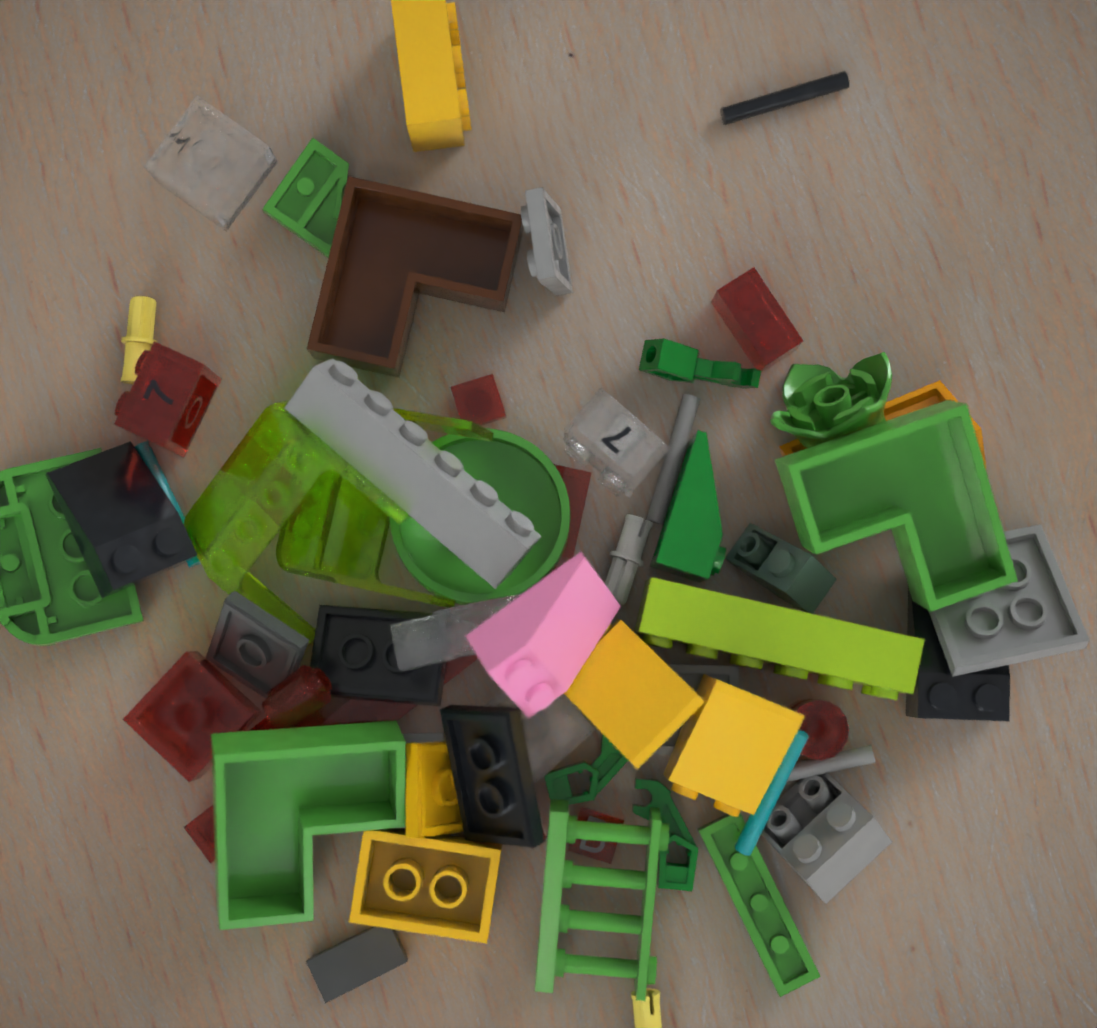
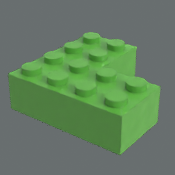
[775,400,1018,612]
[211,720,405,930]

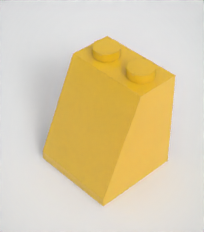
[564,619,705,769]
[663,674,804,817]

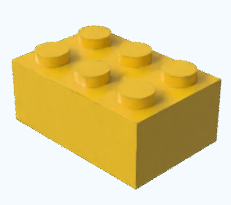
[391,0,472,152]
[349,828,502,944]

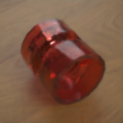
[787,698,849,760]

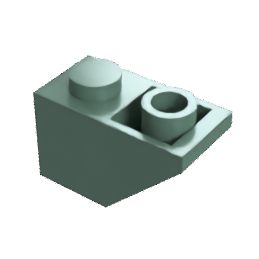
[725,523,837,614]

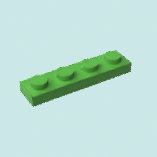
[697,813,821,997]

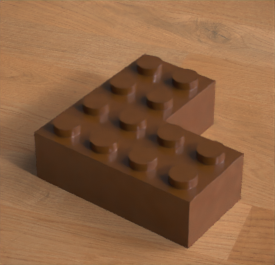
[307,176,524,378]

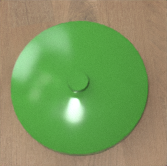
[390,428,570,606]

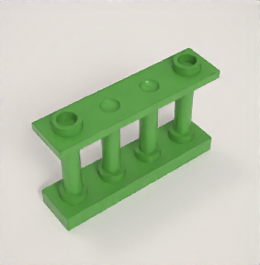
[535,799,669,1001]

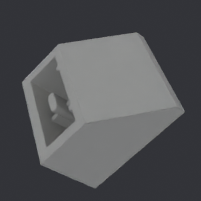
[761,773,892,904]

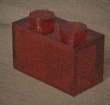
[711,267,803,373]

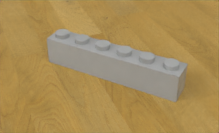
[285,359,542,589]

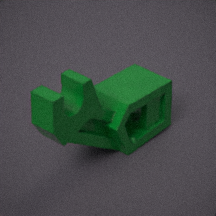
[639,338,761,389]
[544,733,628,805]
[632,778,699,891]

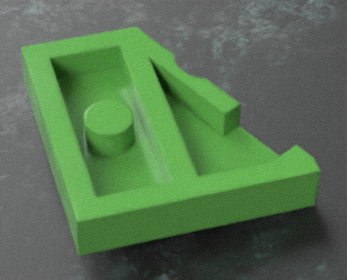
[262,138,349,258]

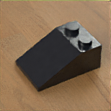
[45,441,197,598]
[906,587,1010,721]

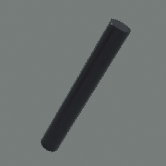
[720,71,849,125]

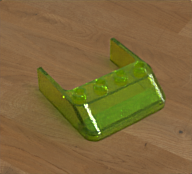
[184,401,411,646]
[276,408,494,609]

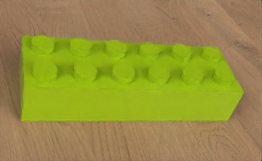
[634,577,925,701]

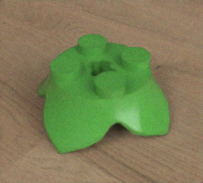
[770,352,893,448]

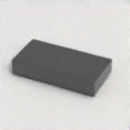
[306,926,409,1003]

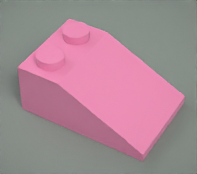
[465,552,621,718]

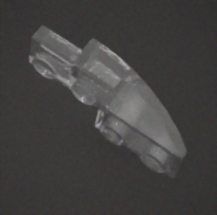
[389,594,522,672]

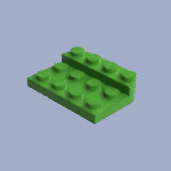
[0,448,144,646]

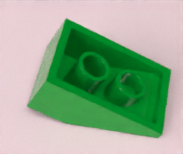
[650,430,727,583]

